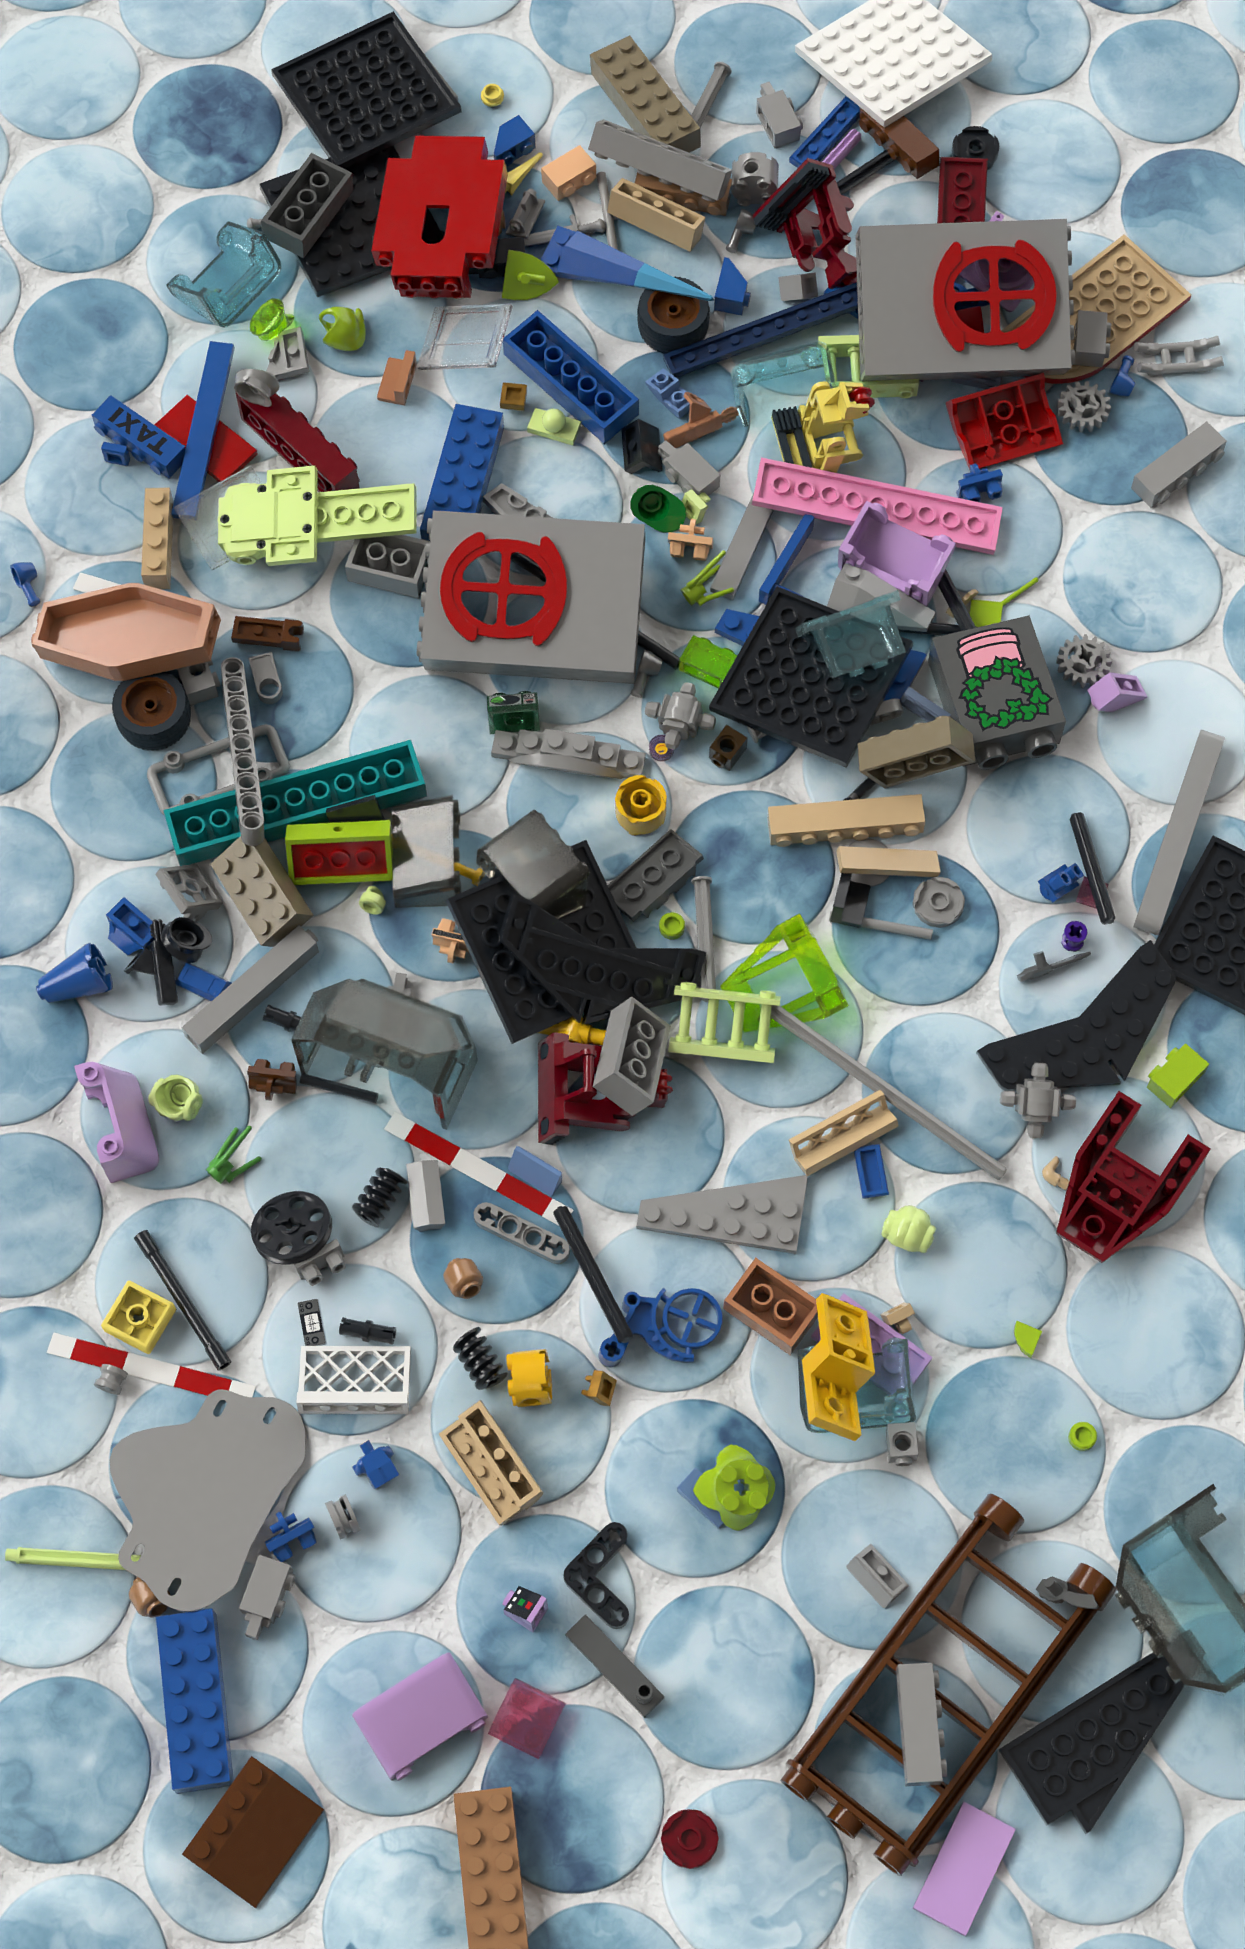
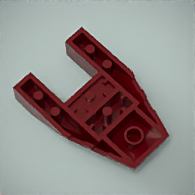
[1056,1091,1211,1263]

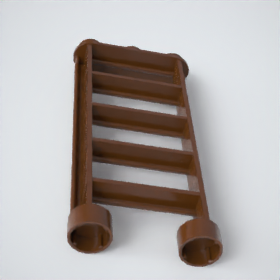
[780,1493,1117,1876]

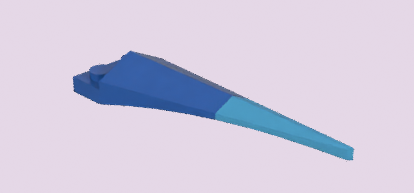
[541,226,714,301]

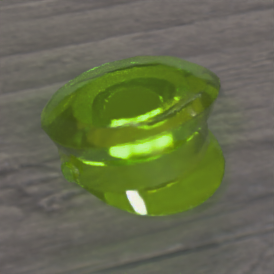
[249,298,294,341]

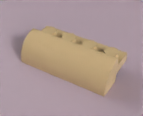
[439,1400,543,1526]

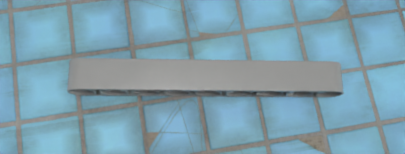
[221,657,264,846]
[1133,730,1225,935]

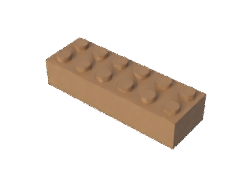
[453,1787,529,1949]

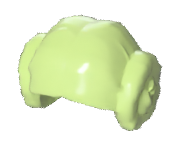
[148,1075,203,1122]
[881,1205,936,1253]

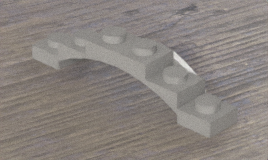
[491,729,646,779]

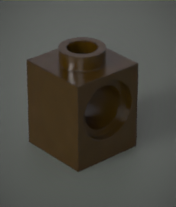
[709,724,748,771]

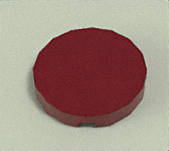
[661,1809,719,1869]

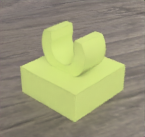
[682,489,711,525]

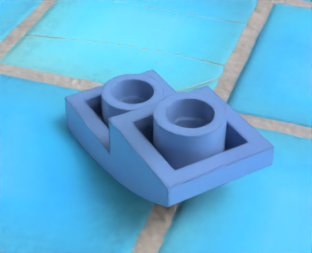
[645,368,690,419]

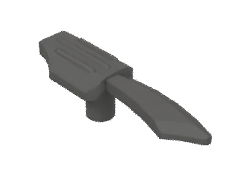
[1017,951,1091,982]
[1036,1576,1098,1609]

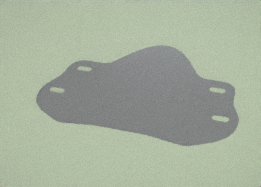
[110,1389,305,1611]

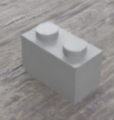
[1074,310,1111,367]

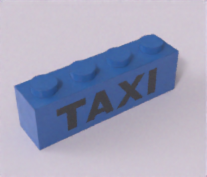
[92,395,186,479]

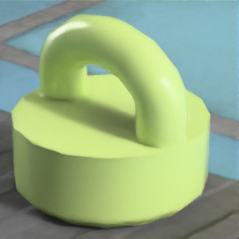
[359,886,386,915]

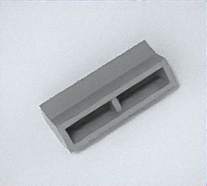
[406,1160,445,1232]

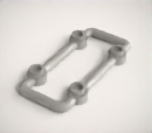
[147,724,290,815]

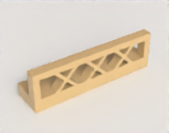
[789,1090,899,1177]

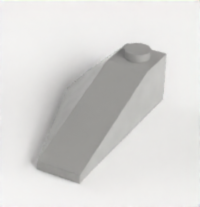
[827,564,936,632]

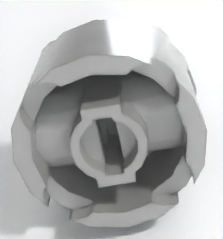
[731,152,779,206]

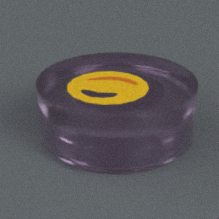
[649,735,674,761]

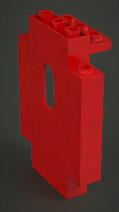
[371,136,508,299]

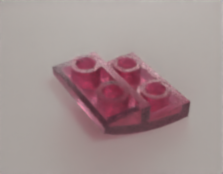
[488,1678,566,1759]

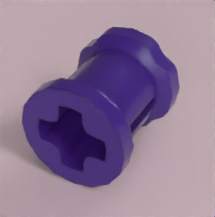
[1061,921,1088,952]

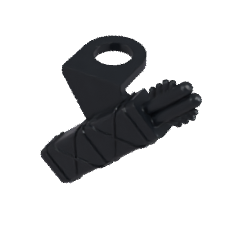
[124,919,178,1006]

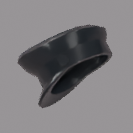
[161,917,212,963]

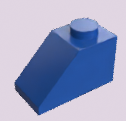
[714,257,751,316]

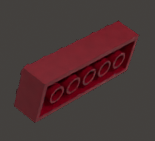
[235,393,360,492]

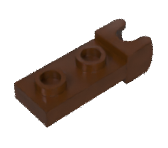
[231,616,304,651]

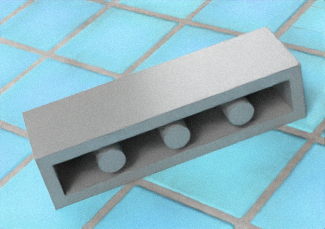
[1131,421,1227,508]
[896,1663,947,1787]

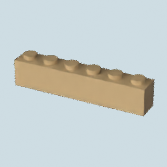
[767,794,925,847]

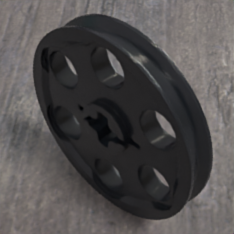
[251,1191,332,1265]

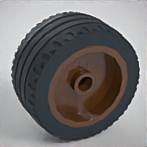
[637,276,710,354]
[112,671,191,751]

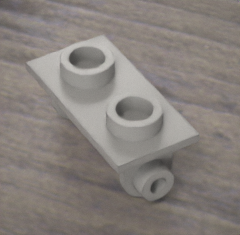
[506,189,545,239]

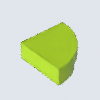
[1014,1321,1042,1358]

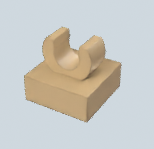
[880,1302,915,1334]

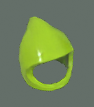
[319,307,366,351]

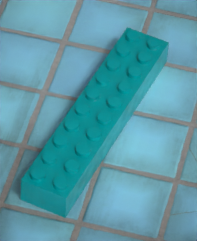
[163,740,427,866]

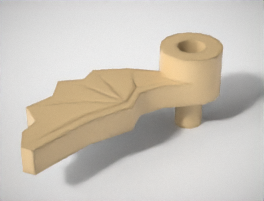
[946,589,979,618]

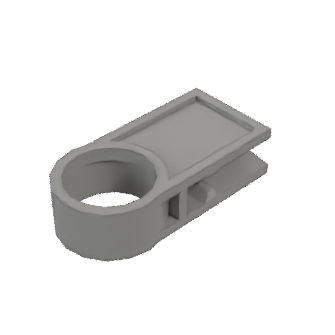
[248,652,283,704]

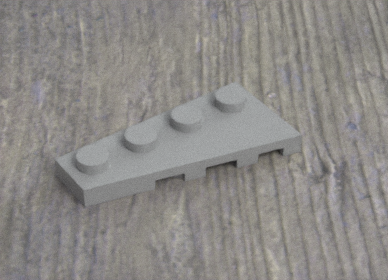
[483,483,553,518]

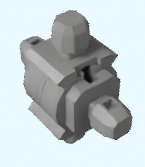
[645,682,716,750]
[1000,1063,1076,1138]

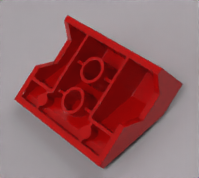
[945,373,1063,470]

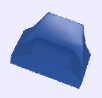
[106,897,155,956]

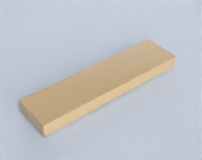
[836,846,941,877]

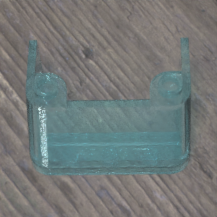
[731,341,836,427]

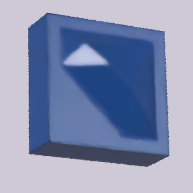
[101,441,131,466]

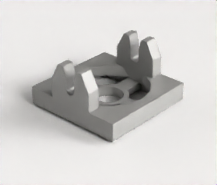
[155,864,223,922]

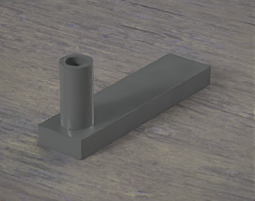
[565,1614,664,1718]

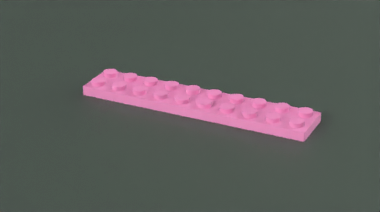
[752,457,1003,555]

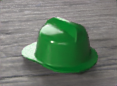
[630,485,686,533]

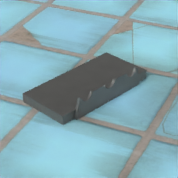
[608,829,704,922]

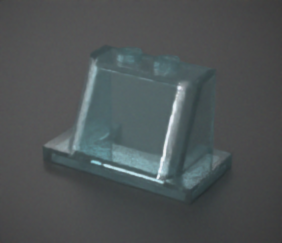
[795,590,906,679]

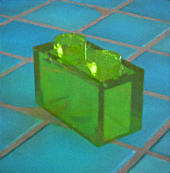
[679,635,737,689]

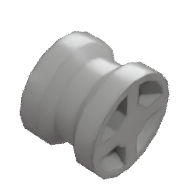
[94,1364,128,1395]

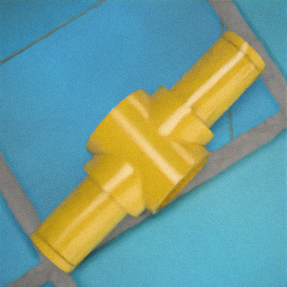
[538,1017,606,1046]

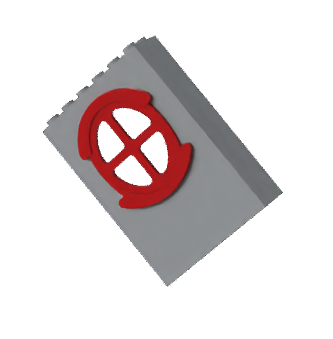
[855,219,1075,381]
[417,510,646,684]

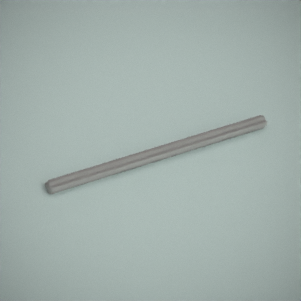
[771,1005,1007,1180]

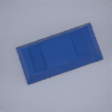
[175,963,232,1001]
[854,1144,889,1199]

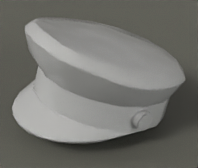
[234,369,280,407]

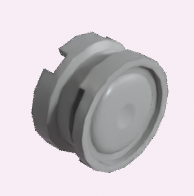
[325,1494,361,1540]

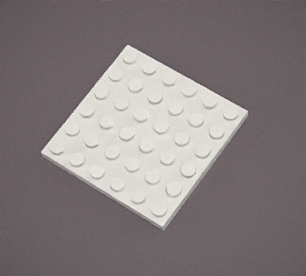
[795,0,992,128]

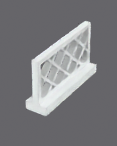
[296,1346,411,1414]

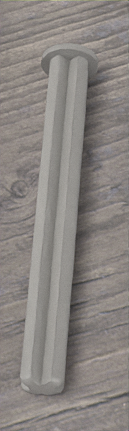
[691,61,732,128]
[691,876,716,1002]

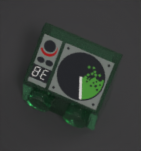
[487,691,540,734]

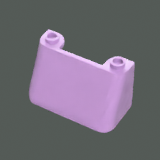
[838,501,956,607]
[74,1062,159,1183]
[352,1652,488,1781]

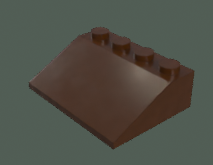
[182,1756,324,1908]

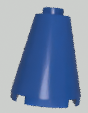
[36,943,113,1003]

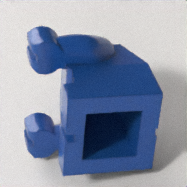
[352,1440,399,1489]

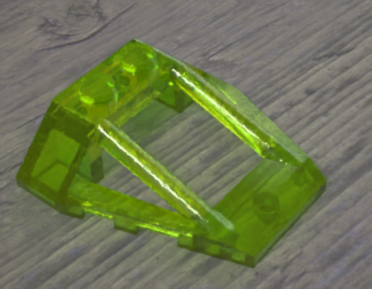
[720,913,849,1033]

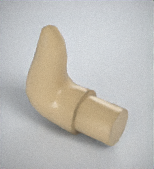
[1042,1156,1069,1190]

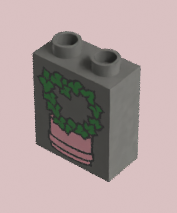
[928,615,1066,770]

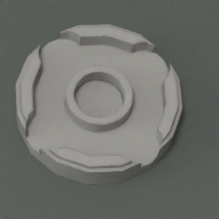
[913,877,965,928]

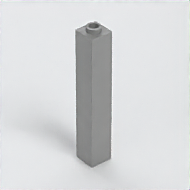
[181,925,319,1054]

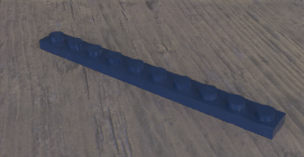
[663,282,858,378]

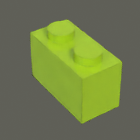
[1146,1043,1209,1109]

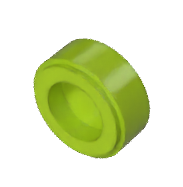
[659,912,685,940]
[1068,1422,1097,1451]

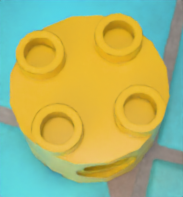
[506,1349,552,1407]

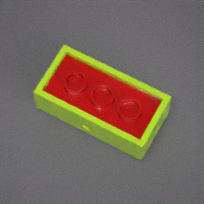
[285,820,394,885]

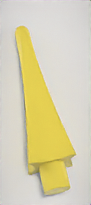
[505,152,543,195]

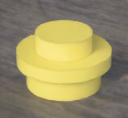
[481,84,504,107]

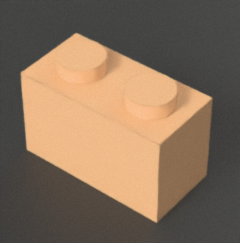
[541,145,596,201]

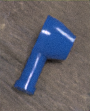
[1109,355,1135,397]
[10,562,41,607]

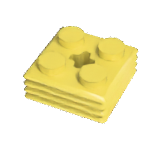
[101,1280,176,1354]

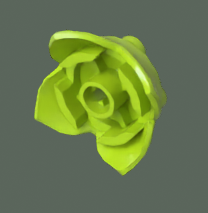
[693,1444,776,1531]

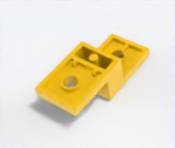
[802,1293,875,1441]

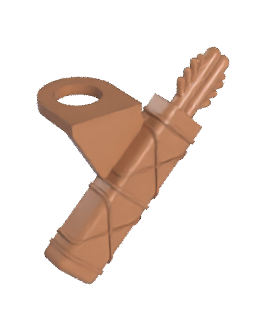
[663,392,739,448]

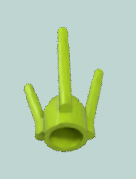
[681,550,734,606]

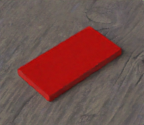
[154,394,258,486]

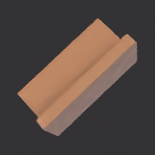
[377,350,417,406]

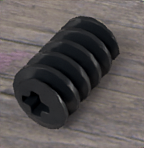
[352,1167,408,1227]
[453,1327,508,1390]

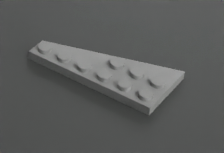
[636,1175,808,1254]

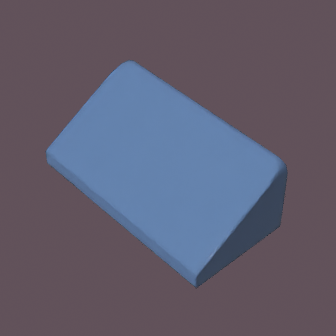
[508,1146,562,1196]

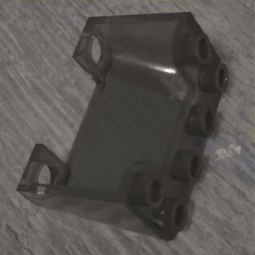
[392,795,462,908]
[476,810,589,918]

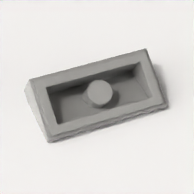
[846,1544,909,1608]

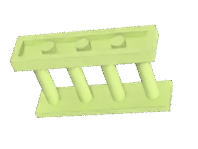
[817,335,919,398]
[668,982,781,1063]

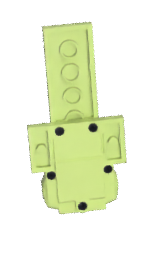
[217,466,417,566]

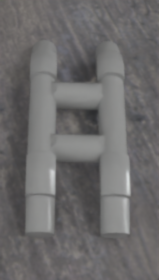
[1133,336,1224,376]

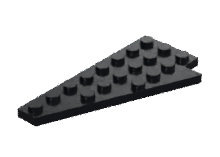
[999,1630,1205,1834]

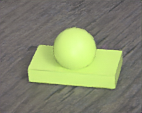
[527,408,581,445]

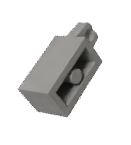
[756,82,803,149]
[658,441,721,496]
[239,1555,295,1640]

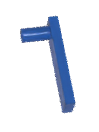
[758,514,814,605]

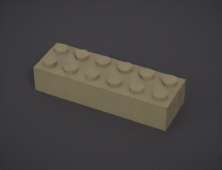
[590,35,701,153]

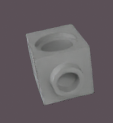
[886,1422,918,1466]

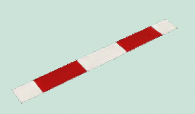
[384,1112,573,1226]
[47,1333,256,1397]

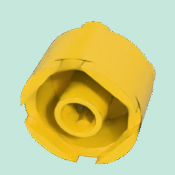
[615,775,667,836]

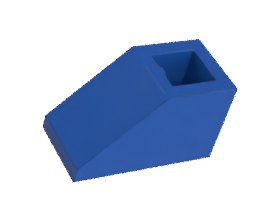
[494,115,536,167]

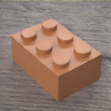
[723,1258,818,1355]

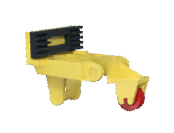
[771,381,875,473]

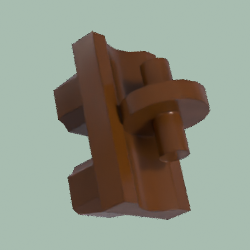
[247,1059,297,1101]

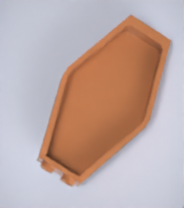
[31,583,221,681]

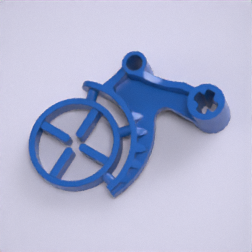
[598,1288,722,1367]

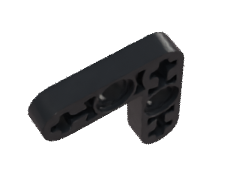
[563,1522,629,1629]

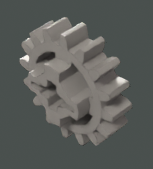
[1057,381,1111,432]
[1056,634,1112,688]

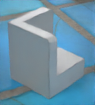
[778,272,818,301]

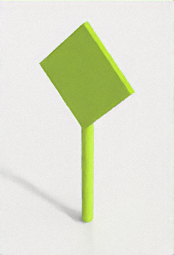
[970,577,1039,627]

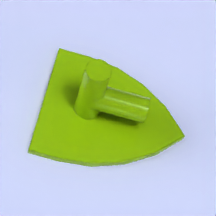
[501,250,559,300]

